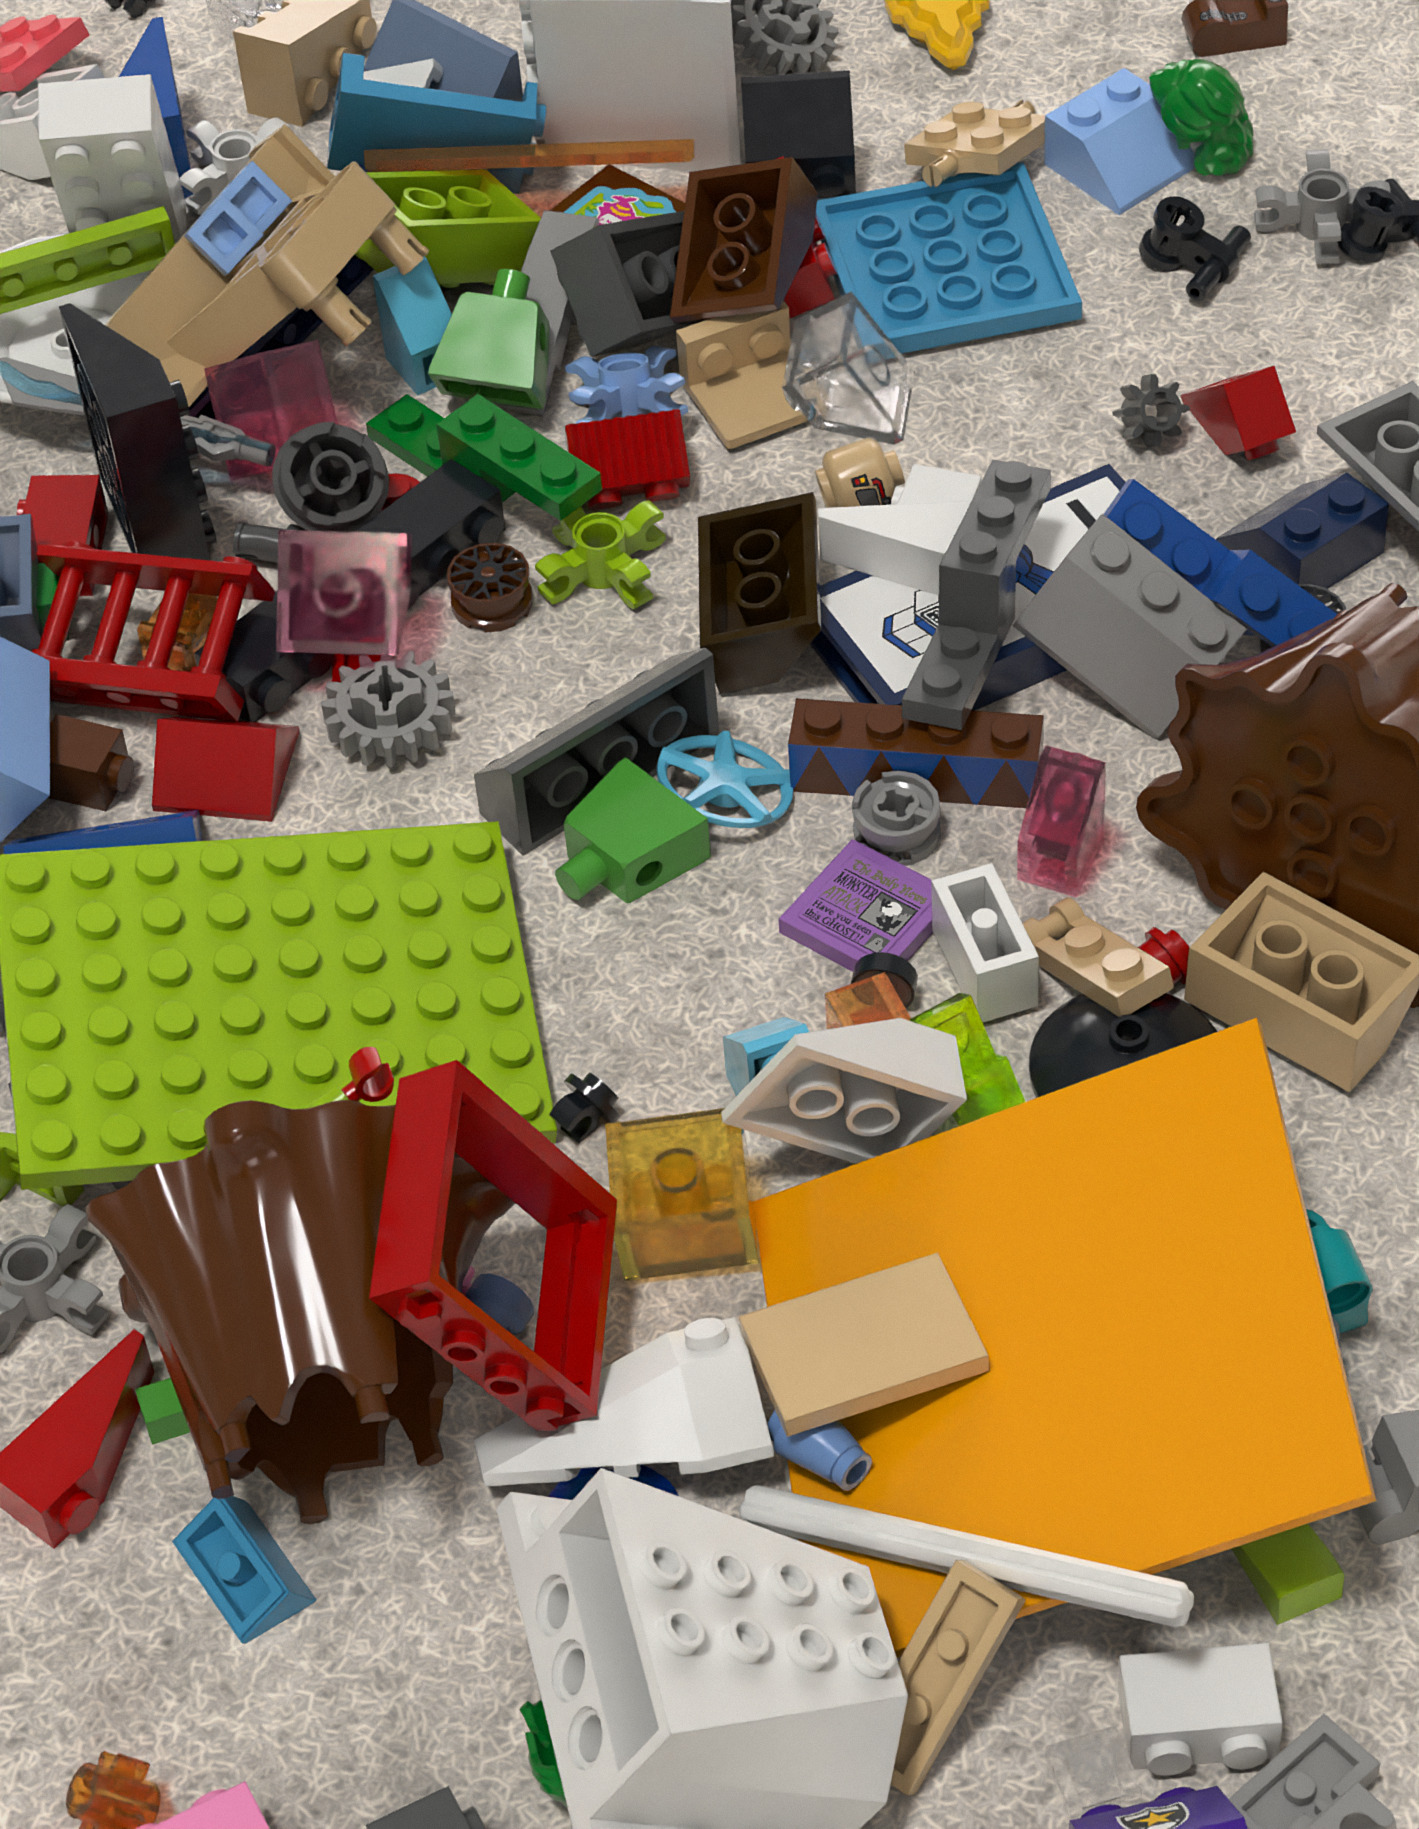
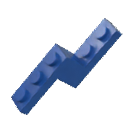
[1104,479,1337,647]

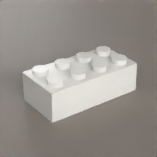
[38,74,186,244]

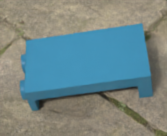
[327,53,546,194]

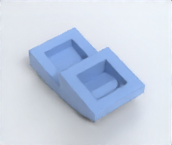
[184,161,292,276]

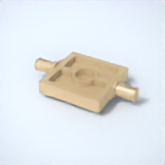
[904,100,1045,187]

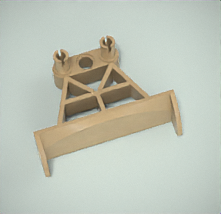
[105,124,429,407]

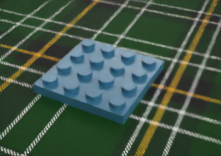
[816,162,1082,361]

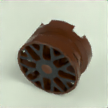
[447,543,533,633]

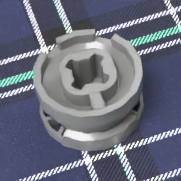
[852,771,941,866]

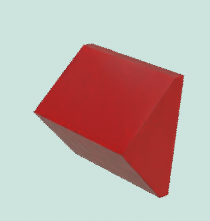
[152,716,300,822]

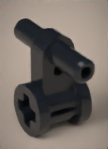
[1338,178,1419,262]
[1139,196,1251,301]

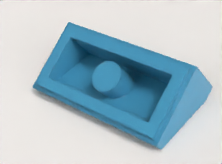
[172,1496,317,1644]

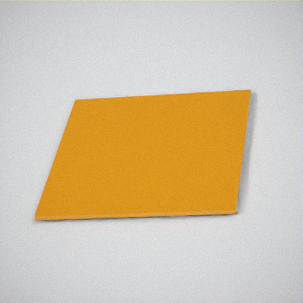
[753,1017,1376,1658]

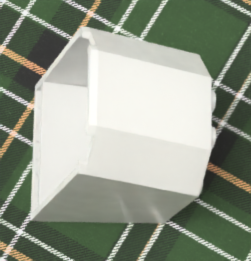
[518,0,741,171]

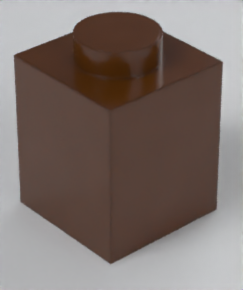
[48,714,134,812]

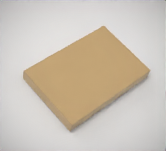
[739,1253,990,1437]

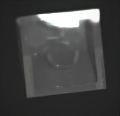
[782,292,915,445]

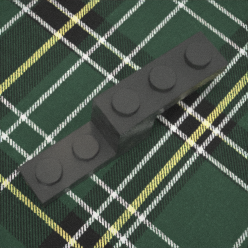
[902,460,1051,730]

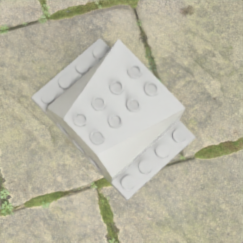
[496,1468,908,1829]

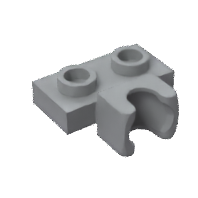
[1229,1714,1397,1829]

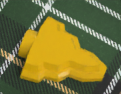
[884,0,989,70]

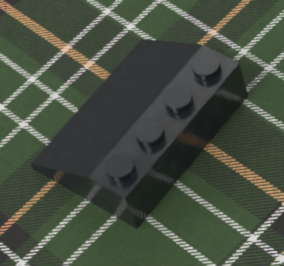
[59,303,217,560]

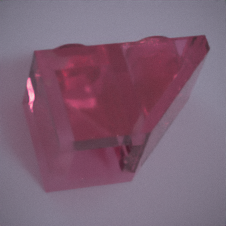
[1017,745,1106,898]

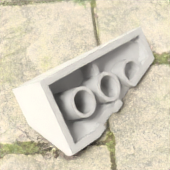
[474,1317,774,1486]

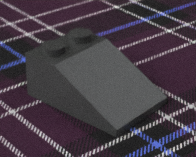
[550,211,707,357]

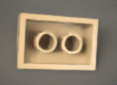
[1184,872,1419,1092]

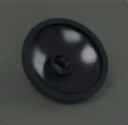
[1029,993,1217,1098]

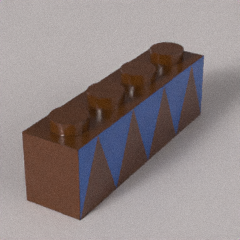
[788,698,1044,809]

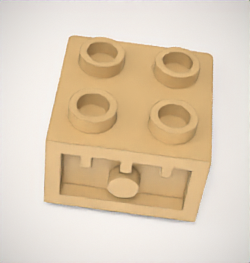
[676,300,829,449]

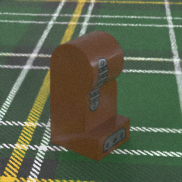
[1181,0,1288,57]

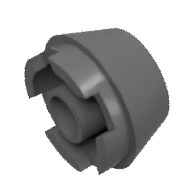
[272,422,389,536]

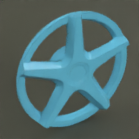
[656,731,793,828]

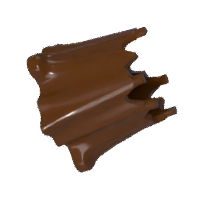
[1136,583,1419,1008]
[85,1100,516,1524]

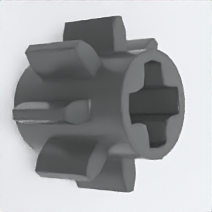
[1112,374,1190,447]

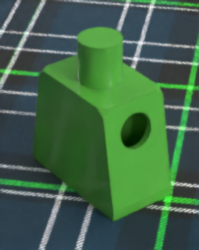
[428,269,550,410]
[555,757,711,903]

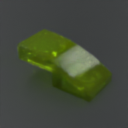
[909,993,1025,1126]

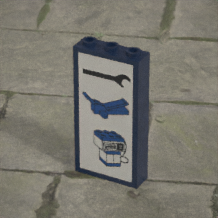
[810,464,1126,711]

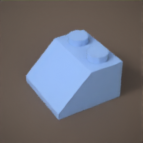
[1044,68,1195,215]

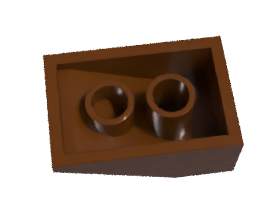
[670,157,818,323]

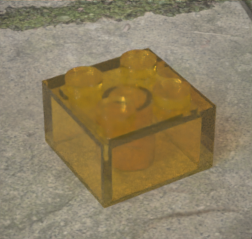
[605,1108,760,1281]

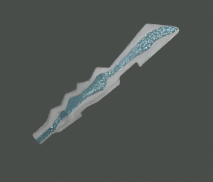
[0,357,276,467]

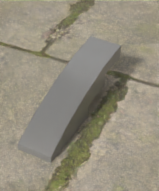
[492,210,599,417]

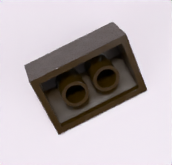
[698,492,821,694]

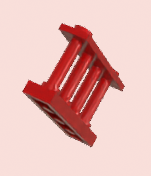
[31,541,275,722]

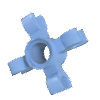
[565,346,689,424]

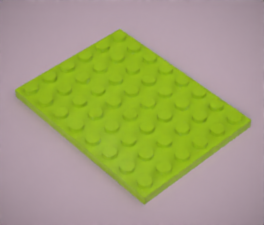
[0,821,557,1190]

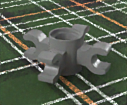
[1254,149,1391,264]
[0,1204,109,1354]

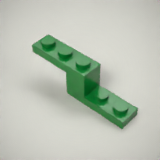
[366,394,602,521]

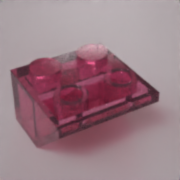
[204,340,338,481]

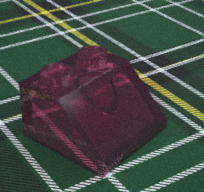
[276,530,412,655]

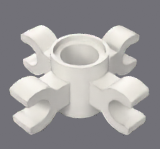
[179,117,291,215]

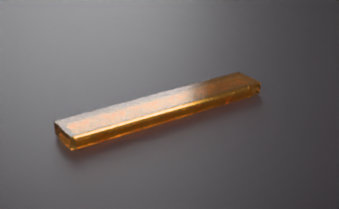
[364,139,696,172]

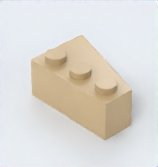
[233,0,377,127]

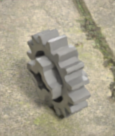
[731,0,839,75]
[321,649,456,768]

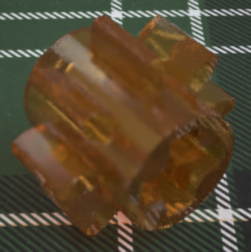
[66,1751,161,1829]

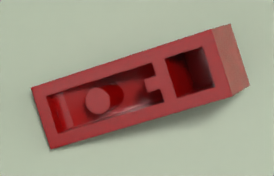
[0,1329,155,1549]

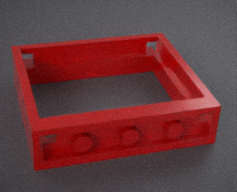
[369,1060,617,1431]

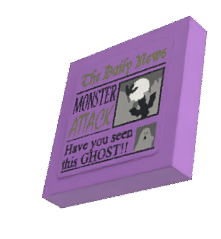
[778,839,933,972]

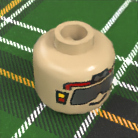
[815,438,905,508]

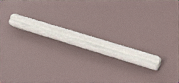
[739,1485,1194,1627]

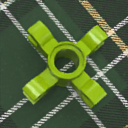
[535,500,666,609]

